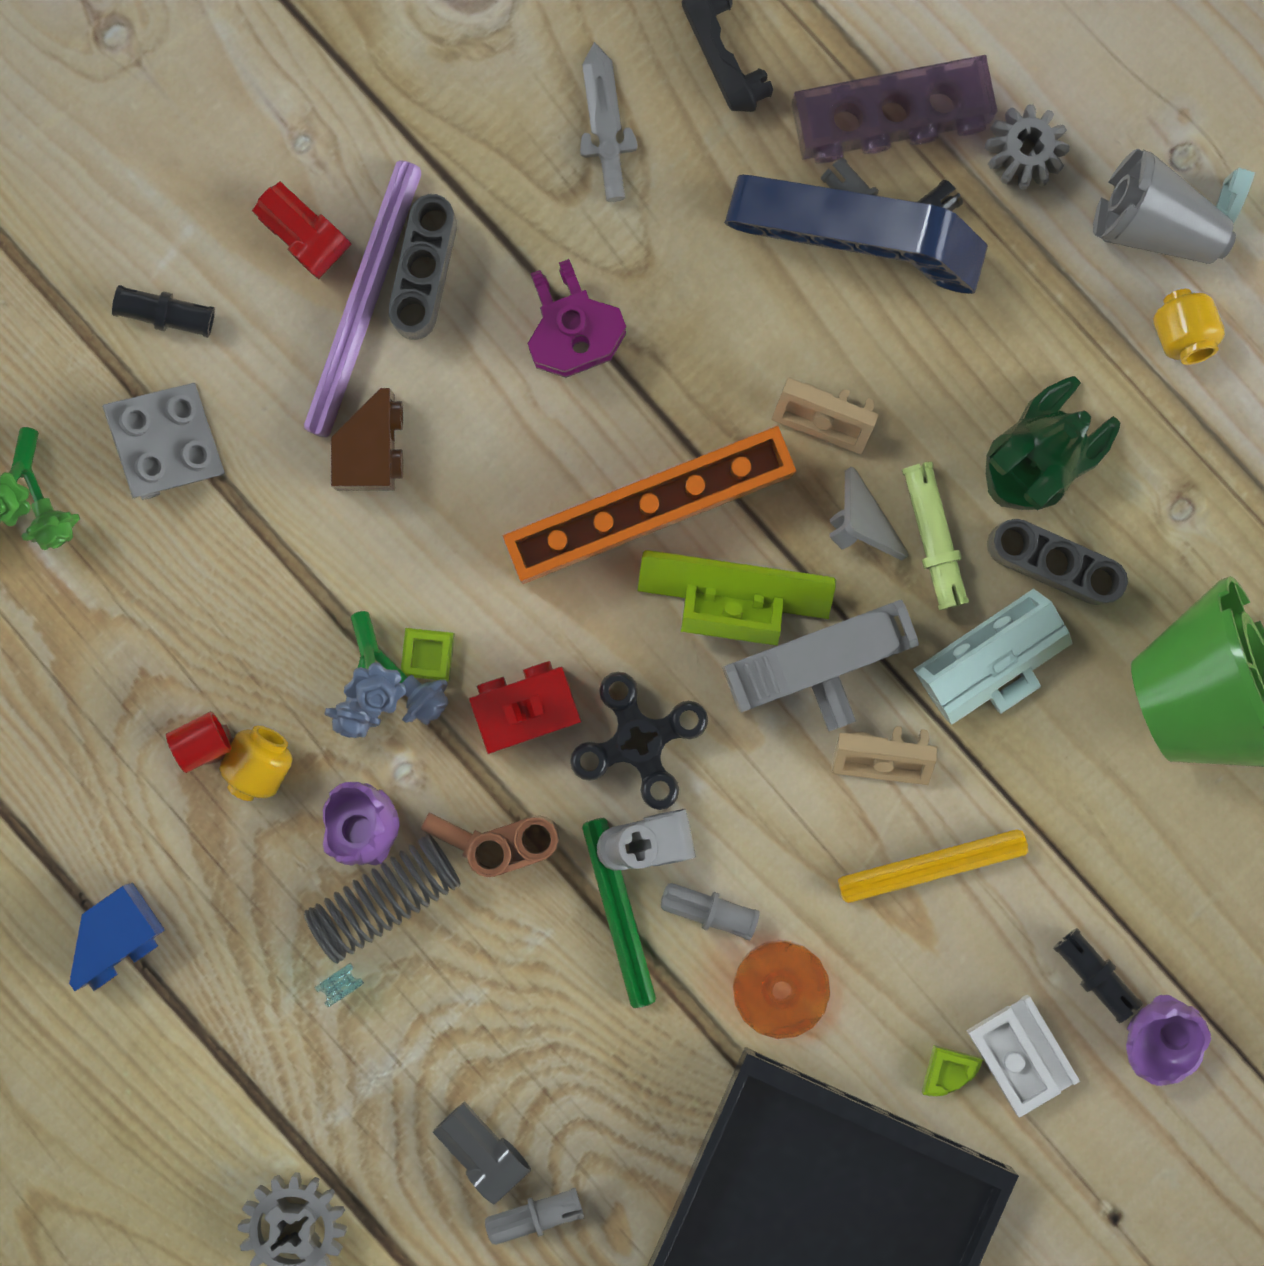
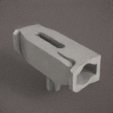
[722,599,919,731]

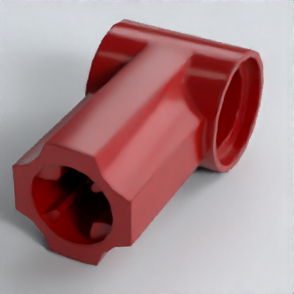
[252,181,352,280]
[166,711,233,773]

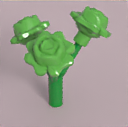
[0,427,80,550]

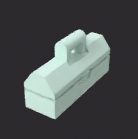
[913,588,1073,725]

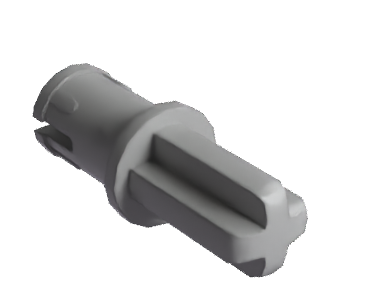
[661,883,760,941]
[485,1188,584,1245]

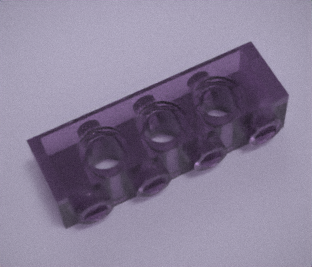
[791,55,998,164]

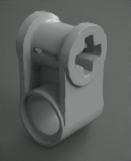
[597,809,696,870]

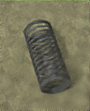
[304,834,461,964]

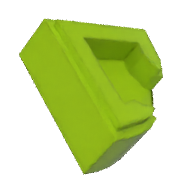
[922,1045,983,1096]

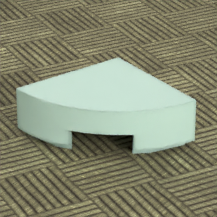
[1216,168,1255,223]

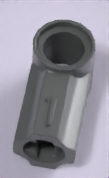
[433,1101,531,1204]

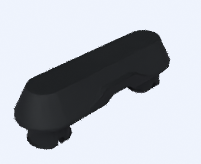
[682,0,773,112]

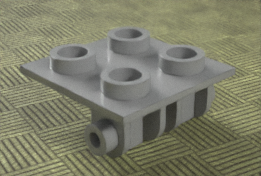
[102,383,225,500]

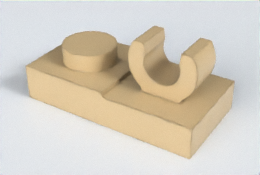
[771,377,879,454]
[832,726,937,785]

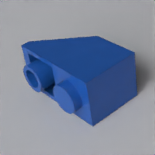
[69,882,165,991]

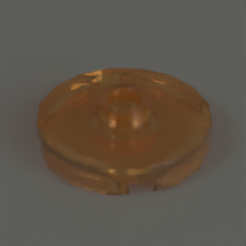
[732,940,830,1039]

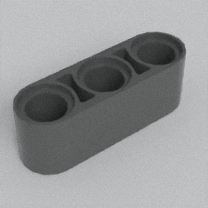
[389,194,457,340]
[987,519,1128,605]

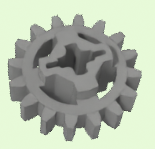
[238,1172,347,1266]

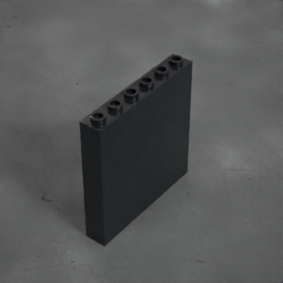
[648,1047,1019,1266]

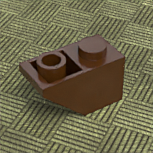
[331,388,404,491]

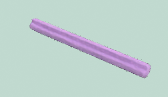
[304,160,421,437]

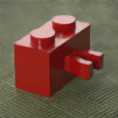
[469,661,582,754]

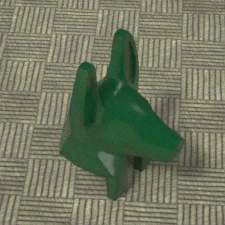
[985,376,1121,511]

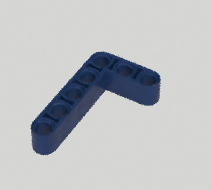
[724,174,988,294]

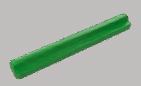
[582,818,656,1008]

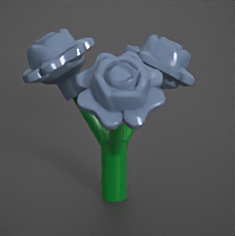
[324,611,449,738]

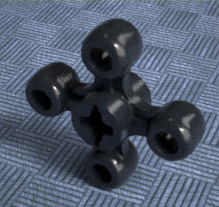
[570,671,708,810]

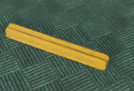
[838,829,1028,903]

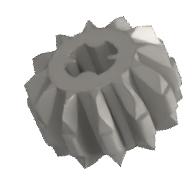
[985,104,1070,190]

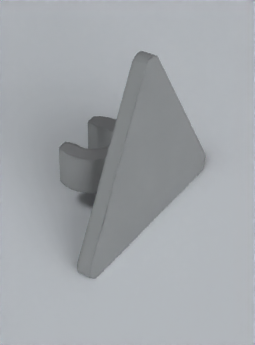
[830,467,908,560]

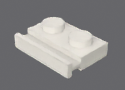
[966,995,1080,1118]

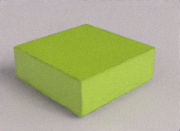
[401,628,455,681]

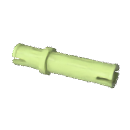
[902,462,969,610]

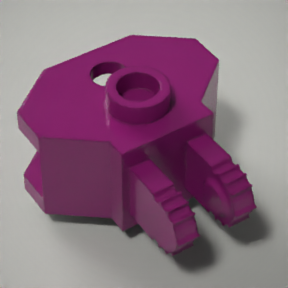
[527,259,626,378]

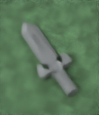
[580,42,637,202]

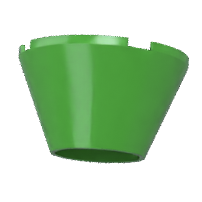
[1131,576,1264,767]

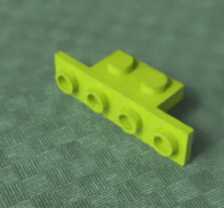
[637,550,836,646]

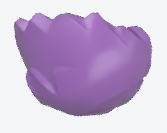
[323,782,400,866]
[1126,995,1211,1086]

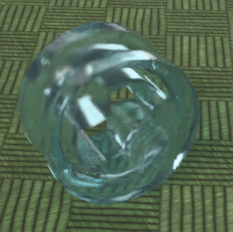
[314,963,364,1008]

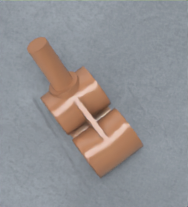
[421,812,559,877]

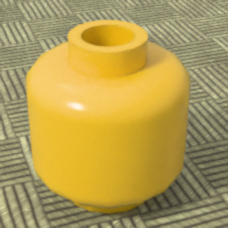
[1153,288,1225,365]
[219,725,293,801]

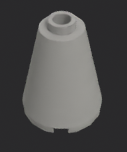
[1093,149,1236,264]

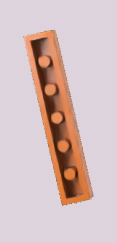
[502,426,796,584]

